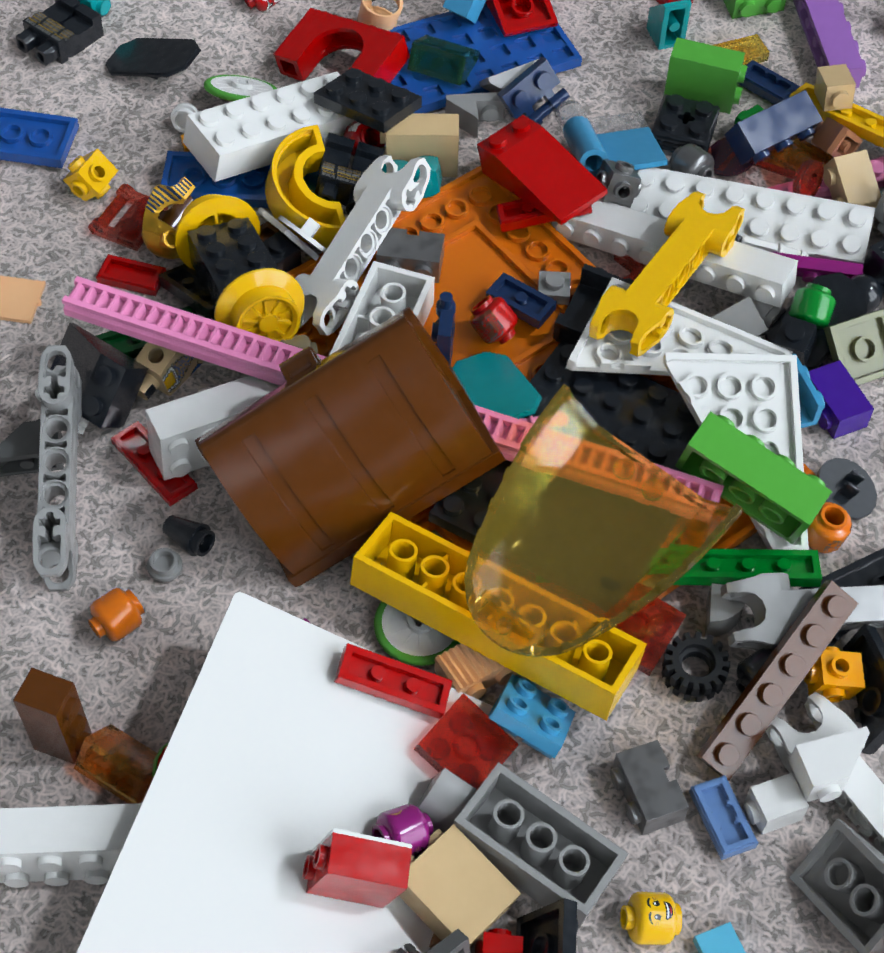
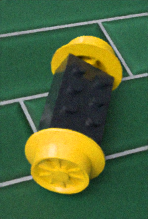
[174,194,304,342]

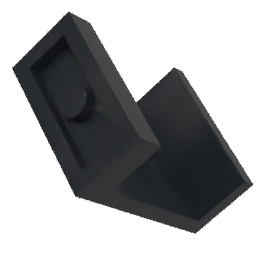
[553,264,634,345]

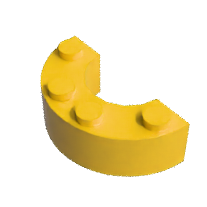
[265,125,345,248]

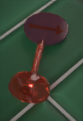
[708,137,824,197]

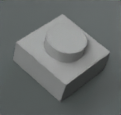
[538,271,571,305]

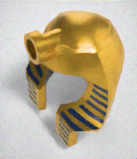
[142,177,195,259]

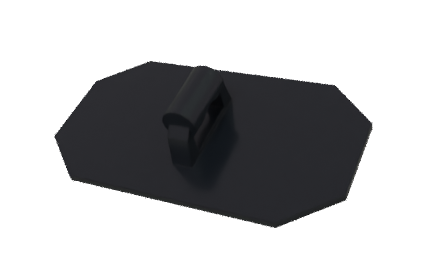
[105,38,201,80]
[765,272,867,371]

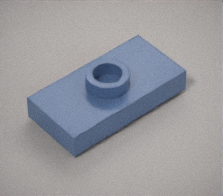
[689,775,758,860]

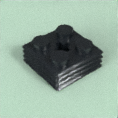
[651,94,720,152]

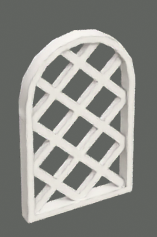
[257,207,320,261]

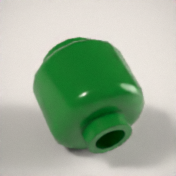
[789,283,836,329]

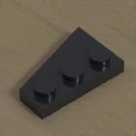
[843,624,884,755]

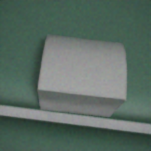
[705,583,745,637]
[416,768,477,833]

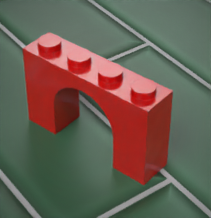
[273,8,410,83]

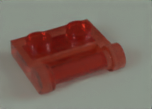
[88,183,168,251]

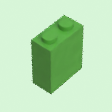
[664,37,748,114]

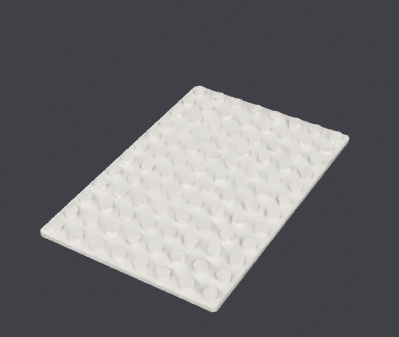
[76,592,500,953]

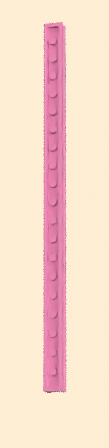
[62,276,724,527]

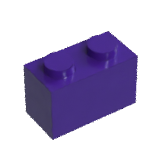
[809,360,874,439]

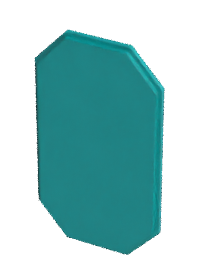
[453,352,542,419]

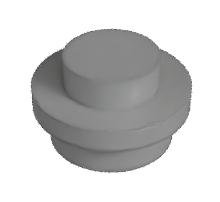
[147,548,183,582]

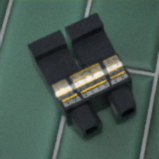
[16,0,104,66]
[314,133,385,215]

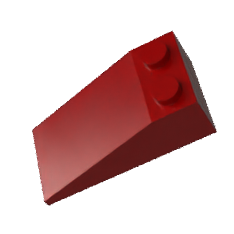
[485,0,558,37]
[477,115,608,225]

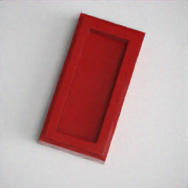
[96,254,167,297]

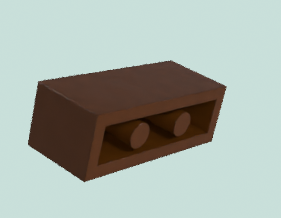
[13,668,93,764]

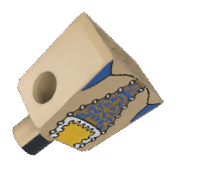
[136,342,203,400]

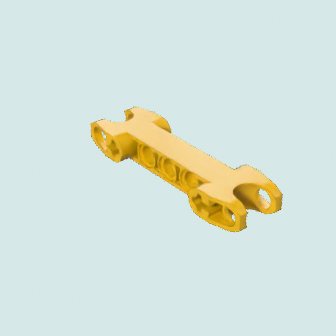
[589,191,745,357]

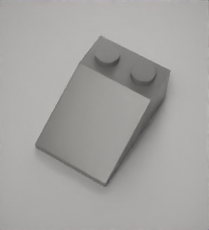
[789,818,884,953]

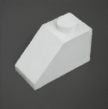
[788,726,870,802]

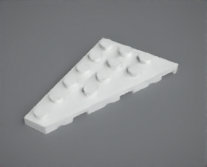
[566,277,793,376]
[663,352,809,550]

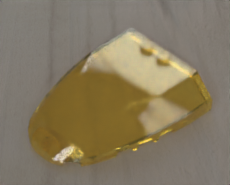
[464,384,742,657]

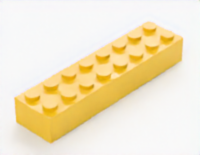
[350,512,647,721]

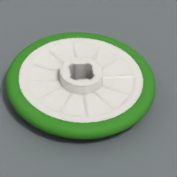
[204,75,277,101]
[374,601,460,666]

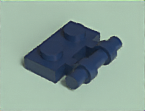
[497,57,570,125]
[431,292,456,365]

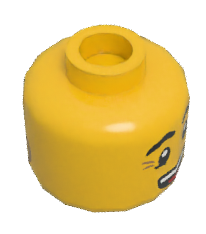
[620,891,682,945]

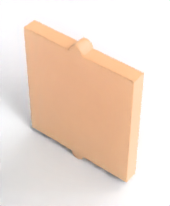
[0,275,46,324]

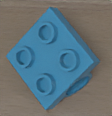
[486,674,576,759]

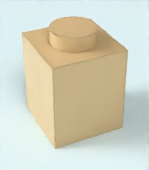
[814,64,856,111]

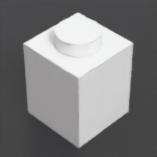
[743,772,809,835]

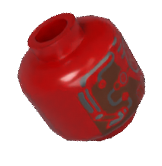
[470,295,518,345]

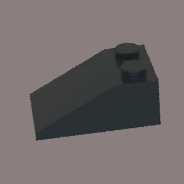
[50,323,149,429]

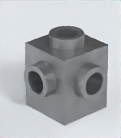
[596,159,642,207]

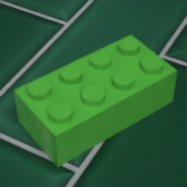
[675,411,832,544]

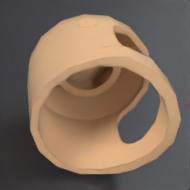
[357,0,403,31]

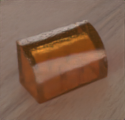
[74,724,157,804]

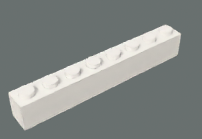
[552,199,798,308]

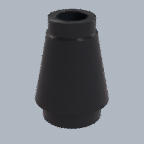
[162,515,215,557]

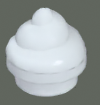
[171,103,198,133]

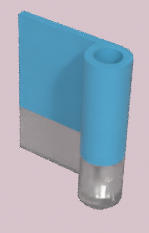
[555,100,668,176]

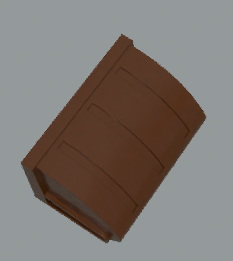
[195,307,506,587]

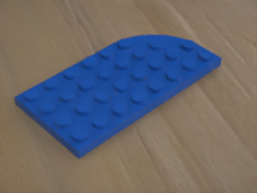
[390,3,582,113]

